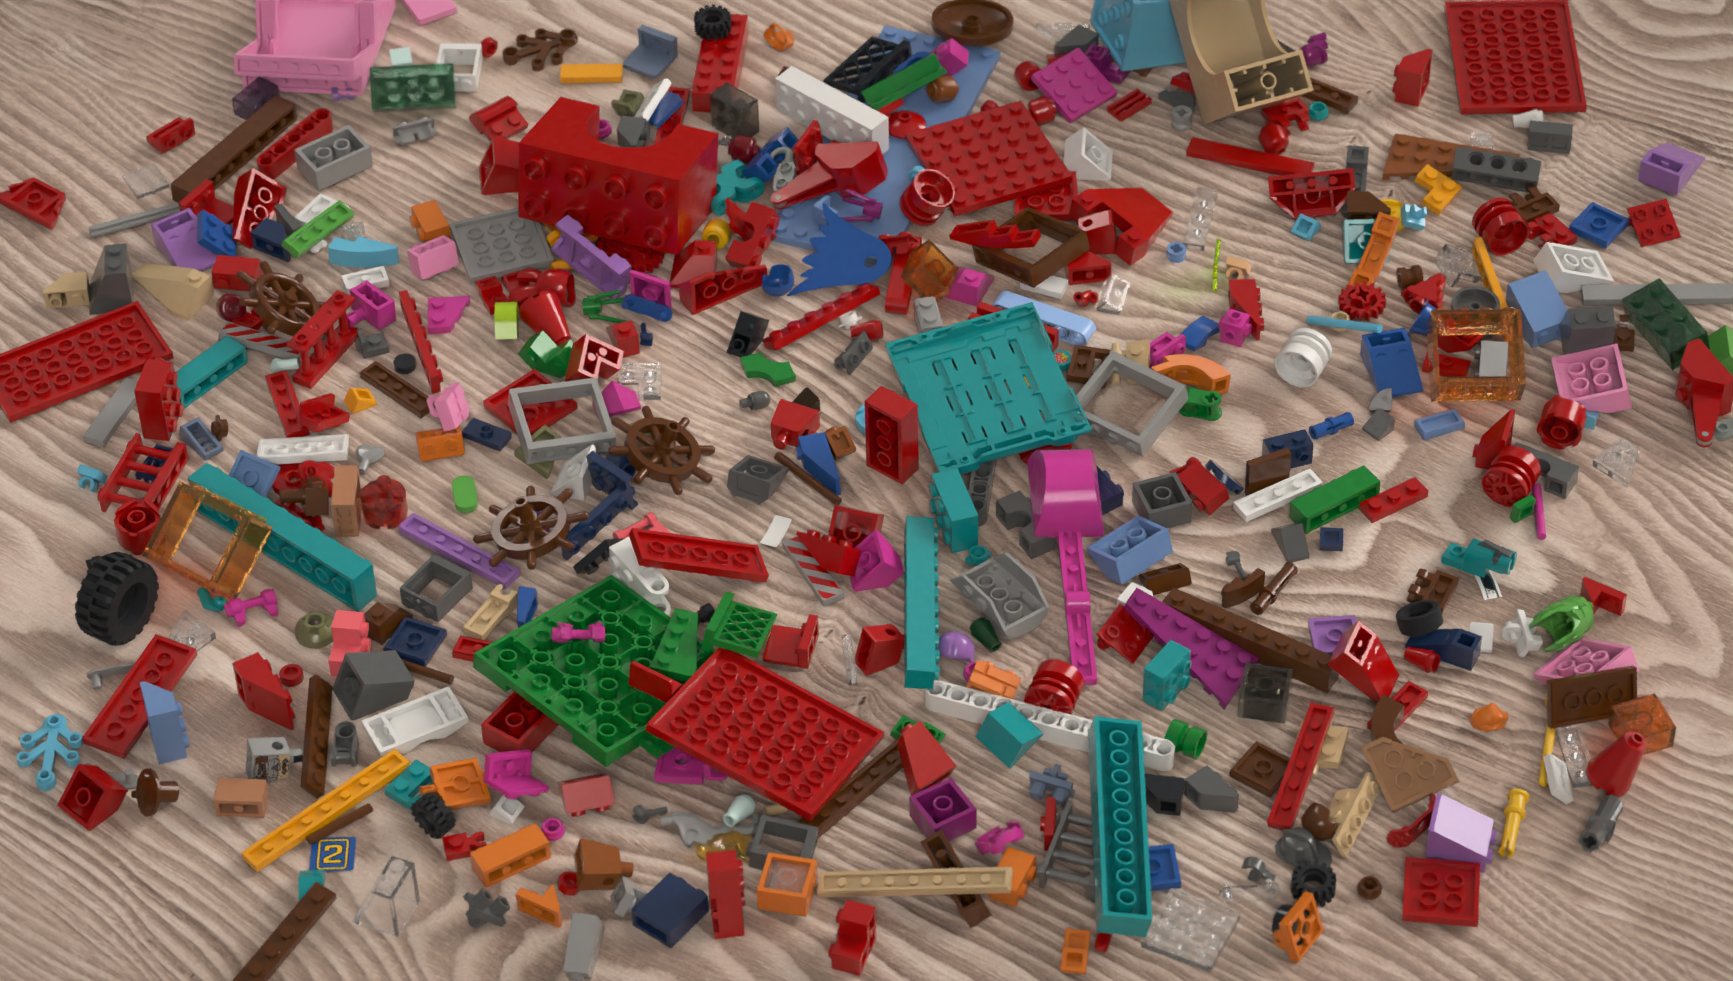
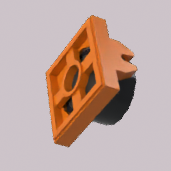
[1271,891,1324,963]

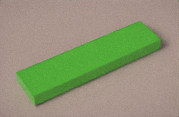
[281,200,355,259]

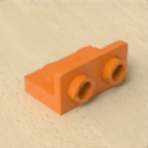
[415,425,465,461]

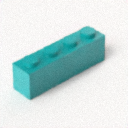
[176,335,248,409]

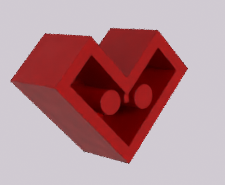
[565,334,624,381]
[828,900,876,976]

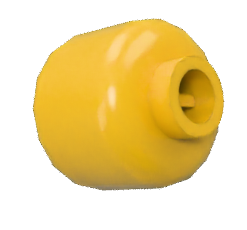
[702,218,732,250]

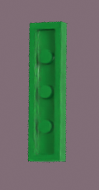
[860,53,947,110]

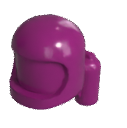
[1300,32,1328,67]

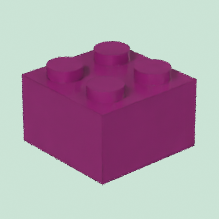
[909,778,977,841]

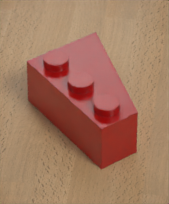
[706,850,746,939]

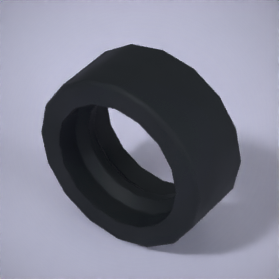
[1396,600,1444,636]

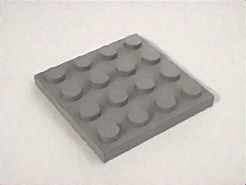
[449,208,554,284]

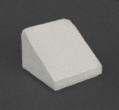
[1469,622,1494,653]
[488,794,525,824]

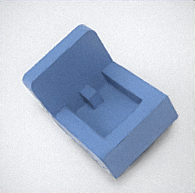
[813,195,839,226]

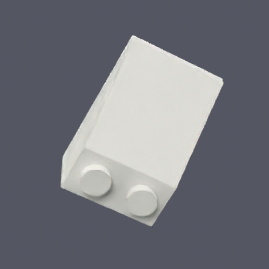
[1533,242,1614,294]

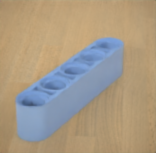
[992,291,1096,346]

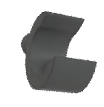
[1241,857,1276,882]

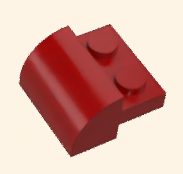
[469,96,529,141]

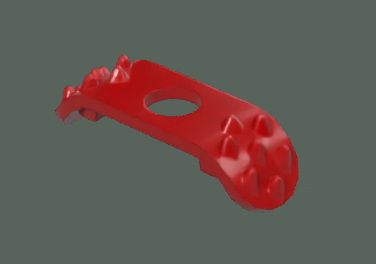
[1387,794,1436,848]

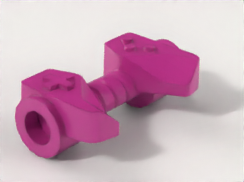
[224,589,278,627]
[551,621,605,643]

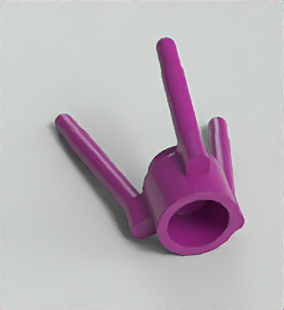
[841,189,883,222]

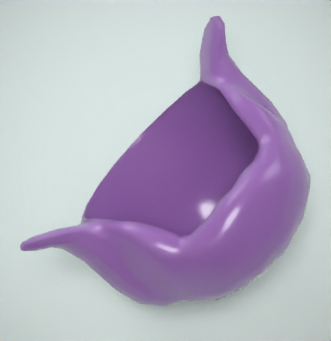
[935,631,975,663]

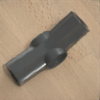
[1579,794,1624,853]

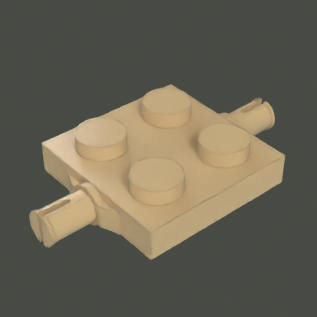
[1291,716,1349,780]

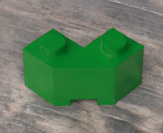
[518,330,573,378]

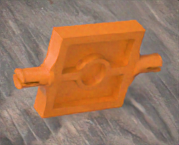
[419,757,491,811]

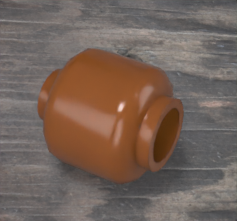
[926,75,959,103]

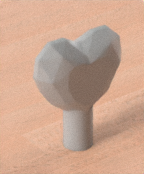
[356,444,385,475]

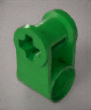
[1179,387,1222,421]

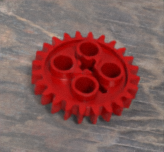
[596,237,664,277]

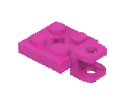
[654,748,728,784]

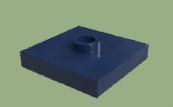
[383,617,447,666]

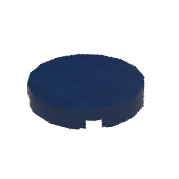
[1205,459,1244,495]

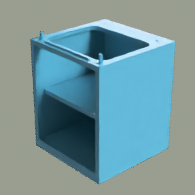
[1090,0,1186,71]

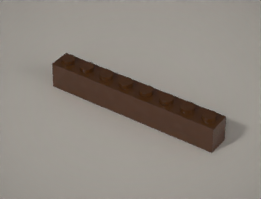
[170,95,297,203]
[1162,587,1339,693]

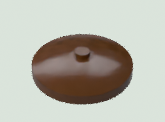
[931,0,1014,46]

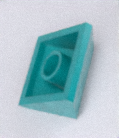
[975,702,1043,769]

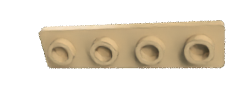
[1328,772,1380,857]

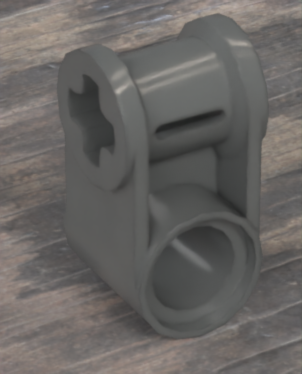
[330,721,359,767]

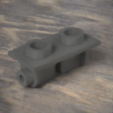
[834,331,873,375]

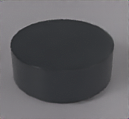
[393,353,416,374]

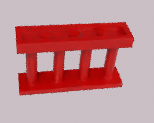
[287,290,358,389]
[97,433,189,512]

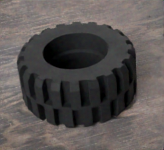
[75,552,159,646]

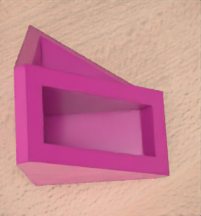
[592,381,641,420]

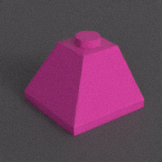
[937,265,994,306]
[629,270,672,310]
[849,529,904,592]

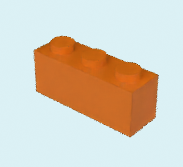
[470,823,551,888]

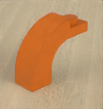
[1151,354,1231,395]

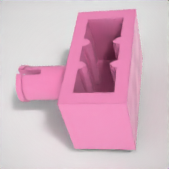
[407,235,459,280]

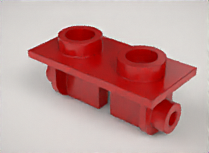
[878,232,919,256]

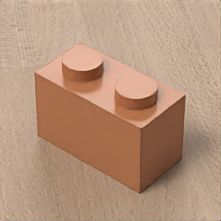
[213,778,269,818]

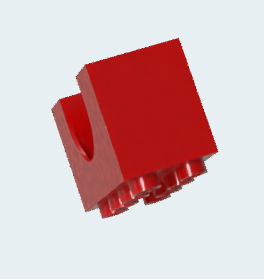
[518,97,718,255]

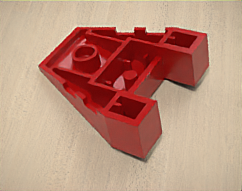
[1068,187,1173,266]

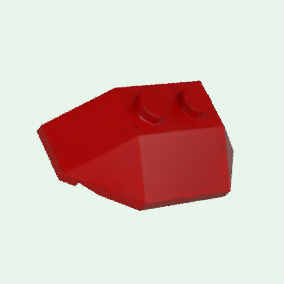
[1268,168,1356,219]

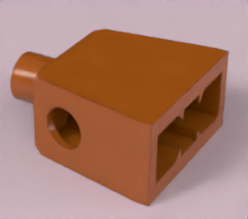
[574,838,634,890]

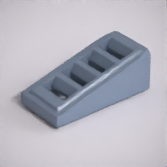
[179,417,224,460]

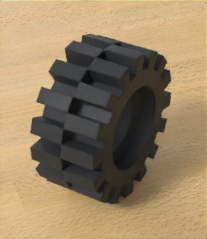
[694,4,732,41]
[411,792,456,839]
[1291,861,1337,907]

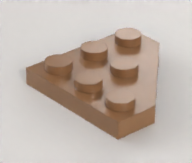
[1361,737,1459,813]

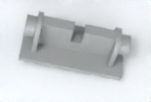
[393,117,437,146]

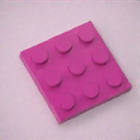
[1031,47,1118,124]

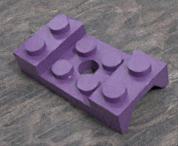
[551,215,631,299]

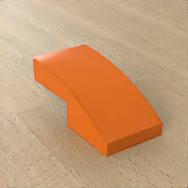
[1060,928,1091,974]

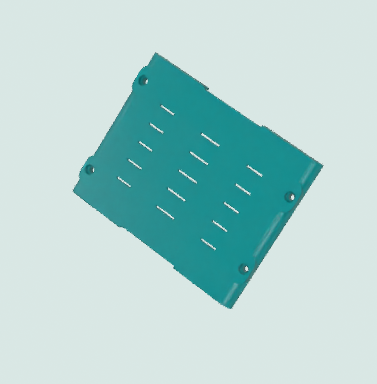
[885,302,1092,474]

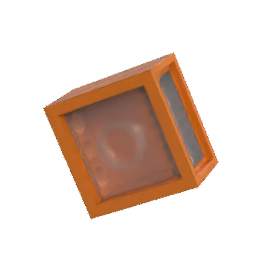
[757,852,818,917]

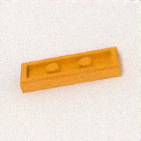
[560,63,623,83]

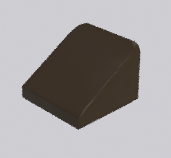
[792,387,820,411]

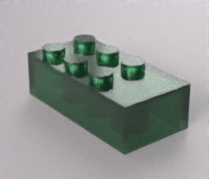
[370,63,457,113]
[1622,278,1710,370]

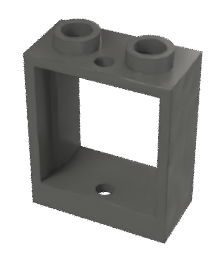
[400,554,473,622]
[746,815,819,870]

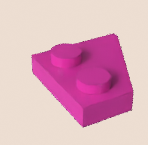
[428,295,470,334]

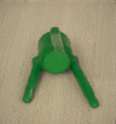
[582,290,627,323]

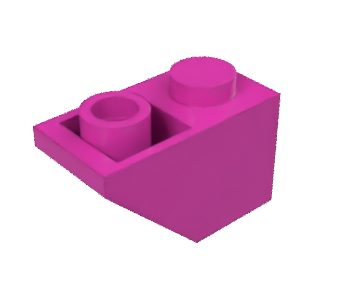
[930,38,969,76]

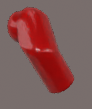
[1073,290,1099,307]

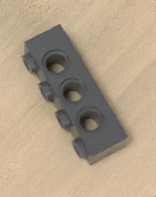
[1451,147,1541,192]

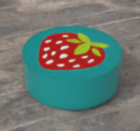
[1053,350,1072,371]

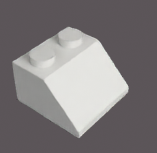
[1064,127,1113,181]

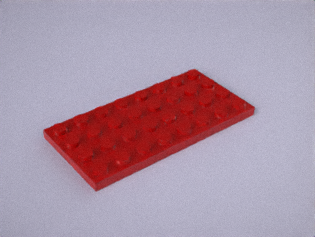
[0,301,174,423]

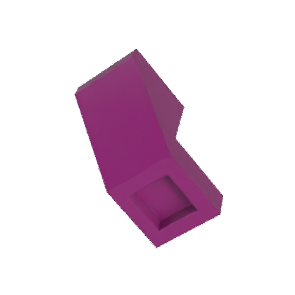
[1084,44,1130,84]

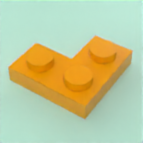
[1414,164,1462,216]

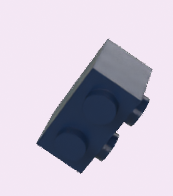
[1262,429,1314,469]

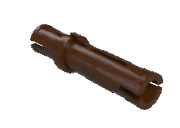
[1250,562,1298,615]

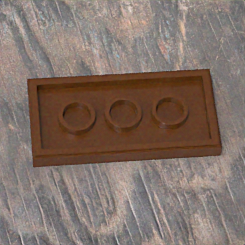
[1547,665,1637,729]

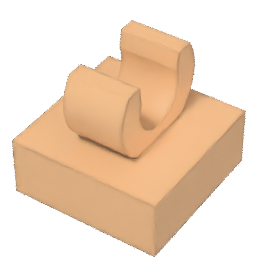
[1225,256,1251,280]

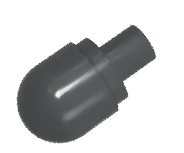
[739,391,770,410]

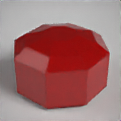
[557,871,580,896]

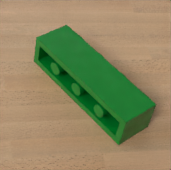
[1289,465,1381,534]

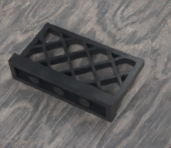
[823,36,912,103]

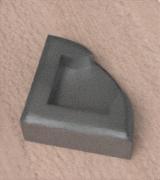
[1369,388,1392,412]

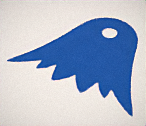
[787,203,891,296]

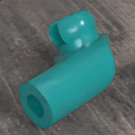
[197,587,226,612]

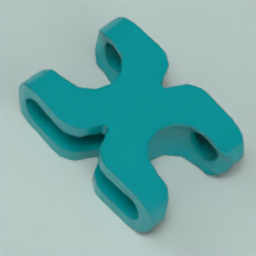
[711,160,765,216]

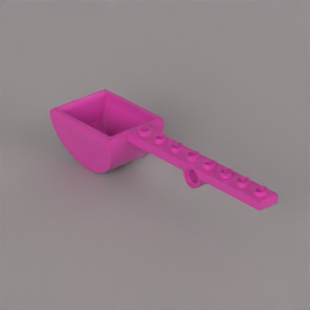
[1027,449,1104,685]

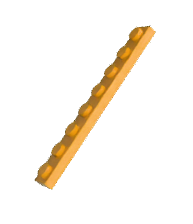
[241,749,410,872]

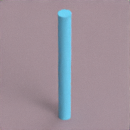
[1306,315,1383,333]

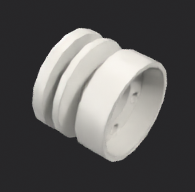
[1275,328,1332,387]

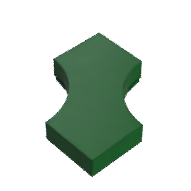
[740,352,796,387]

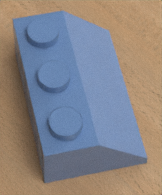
[1086,515,1173,584]
[140,681,190,764]

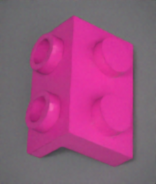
[1150,332,1186,369]

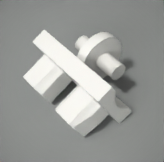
[1501,609,1543,657]

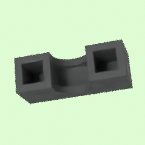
[1514,442,1579,499]
[996,491,1056,559]

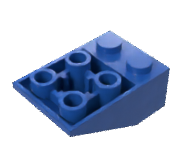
[1360,328,1423,397]

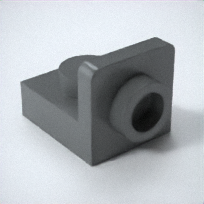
[354,329,390,359]

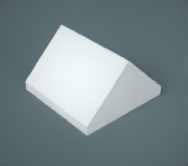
[551,444,596,501]

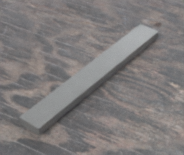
[1581,283,1733,305]

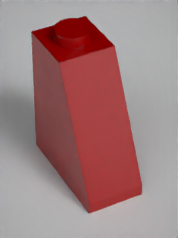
[897,721,956,796]

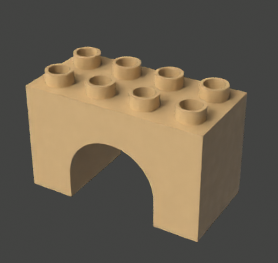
[1169,0,1314,124]

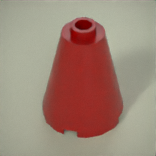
[519,290,572,346]
[1585,732,1646,797]

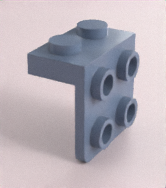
[623,25,678,78]

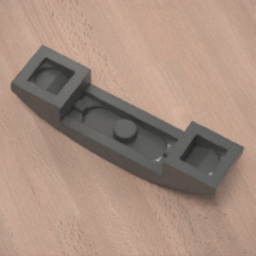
[1342,145,1369,216]

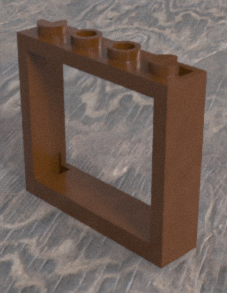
[972,207,1090,288]

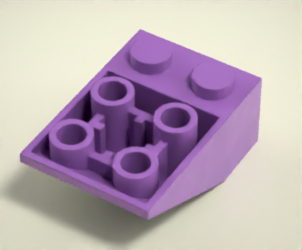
[1638,143,1705,196]
[151,208,217,271]

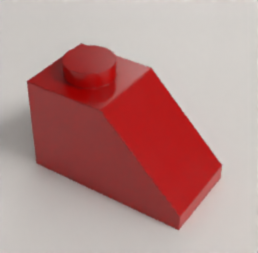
[1064,251,1111,285]
[606,320,640,358]

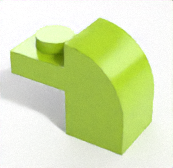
[494,302,520,339]

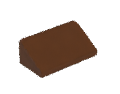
[1138,563,1192,595]

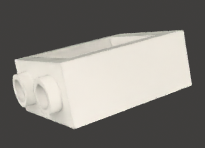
[434,43,483,92]

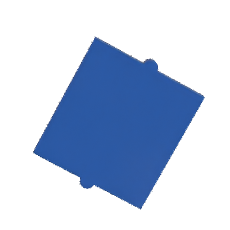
[648,91,684,128]

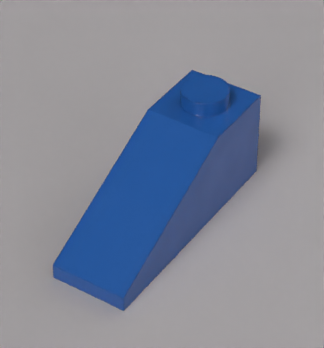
[795,432,841,495]

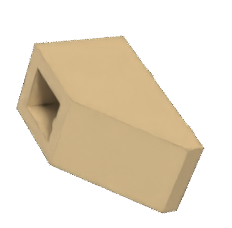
[43,272,90,309]

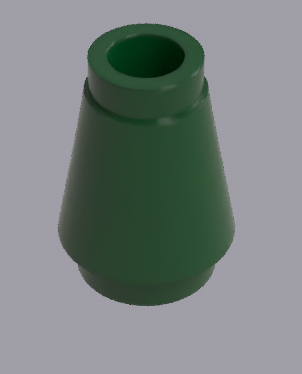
[970,617,1002,652]

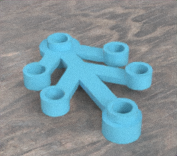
[16,714,83,791]

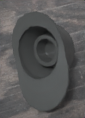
[1275,827,1332,869]

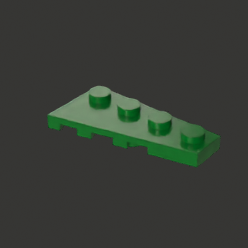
[650,608,698,682]

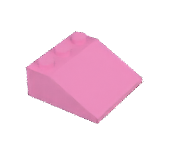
[1551,343,1632,413]
[1533,638,1639,686]

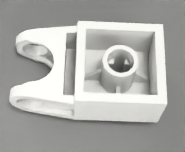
[608,537,671,616]

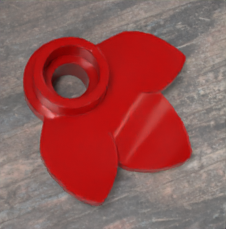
[298,460,335,498]

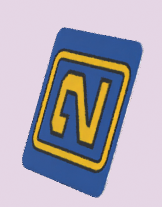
[309,837,356,872]

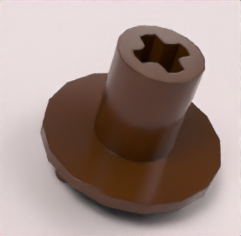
[131,768,179,816]

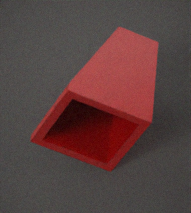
[479,136,519,195]

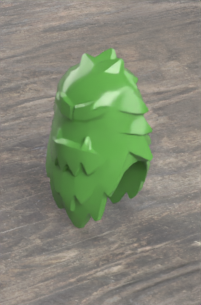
[1529,596,1594,652]

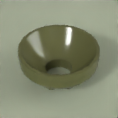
[295,612,334,649]

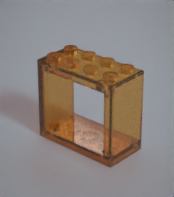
[1427,307,1526,402]
[142,481,273,600]

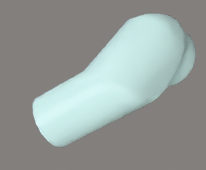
[270,358,299,373]

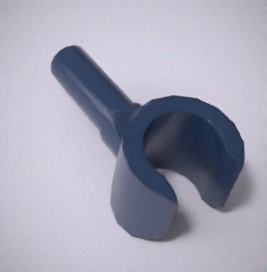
[640,323,653,346]

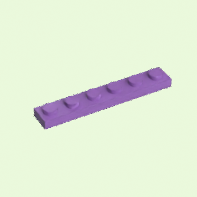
[398,513,520,590]

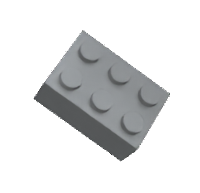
[295,125,373,191]

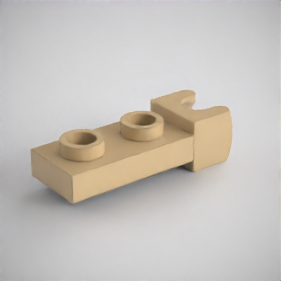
[463,584,518,640]

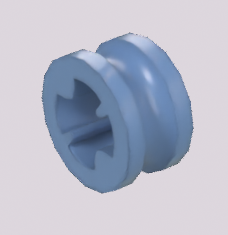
[1167,242,1186,263]

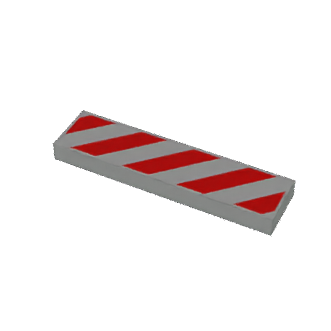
[218,322,301,363]
[782,536,844,607]

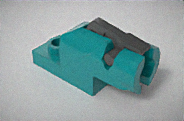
[1441,538,1517,578]

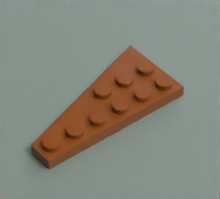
[1382,133,1520,180]

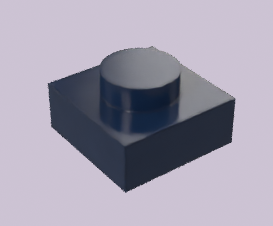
[1319,527,1343,551]

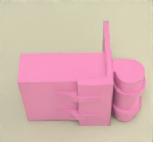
[427,382,470,431]

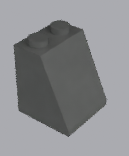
[89,243,134,315]
[1559,305,1616,355]
[332,650,415,720]

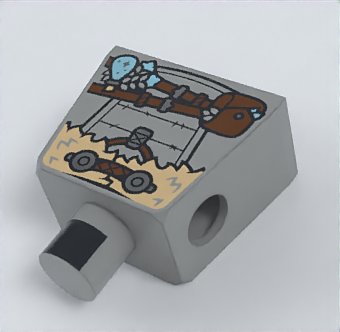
[245,737,303,783]

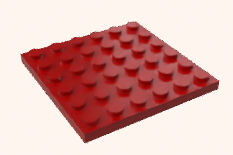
[905,101,1072,217]

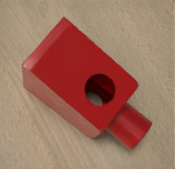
[1078,209,1118,255]
[771,399,820,450]
[854,624,905,676]

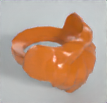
[764,23,795,51]
[1469,703,1509,732]

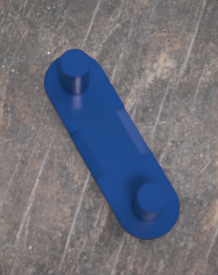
[621,294,672,322]

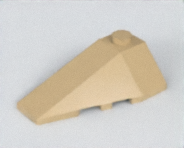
[133,263,214,320]

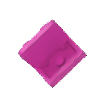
[483,749,549,799]

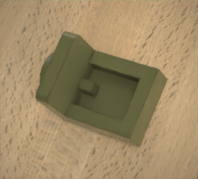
[611,89,644,117]

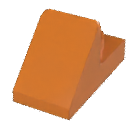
[516,884,562,928]

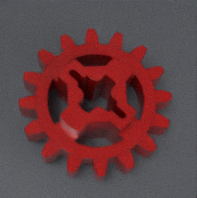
[1338,281,1386,322]

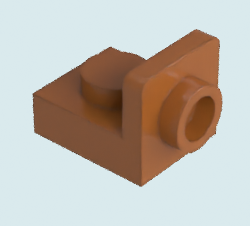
[825,426,856,460]

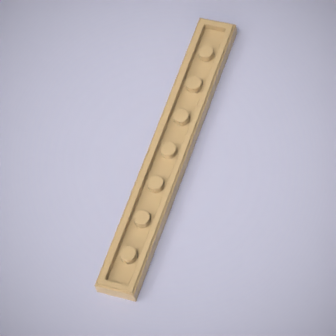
[817,867,1013,898]

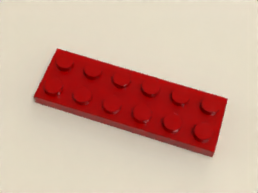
[629,528,769,583]
[82,634,198,759]

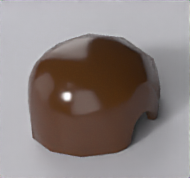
[1301,802,1336,841]

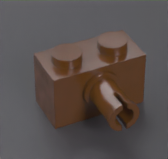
[280,477,329,516]

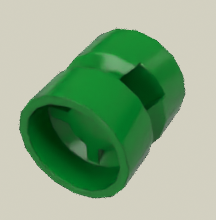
[1164,719,1208,760]

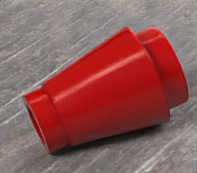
[850,319,884,341]
[1403,647,1441,673]

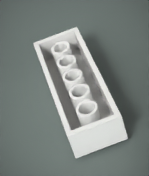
[775,66,889,154]

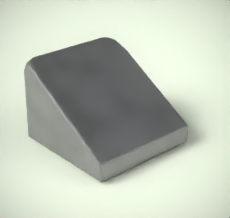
[1362,408,1395,441]

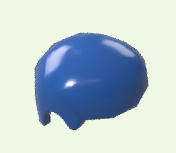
[762,264,794,296]

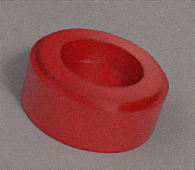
[480,37,498,58]
[279,664,304,687]

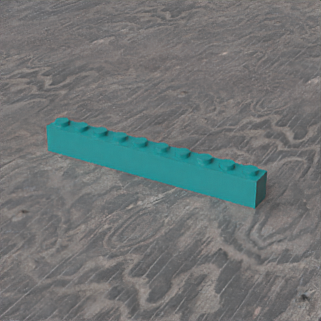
[904,516,940,690]

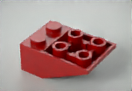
[1328,620,1399,703]
[232,652,295,730]

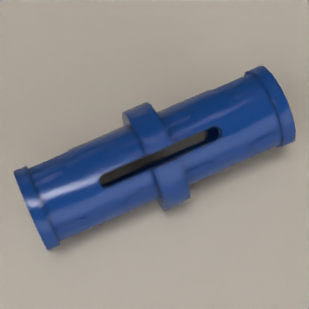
[1309,412,1354,440]

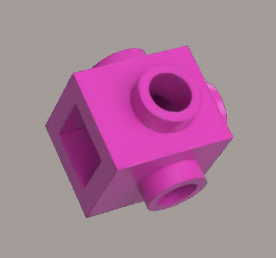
[1218,308,1252,347]

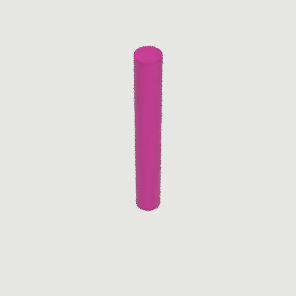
[1532,484,1546,540]

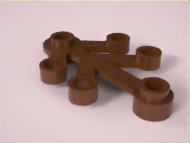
[502,28,578,71]

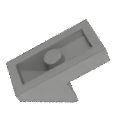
[610,876,647,917]

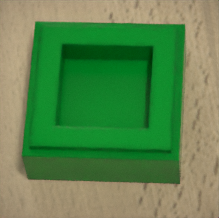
[1509,494,1536,523]

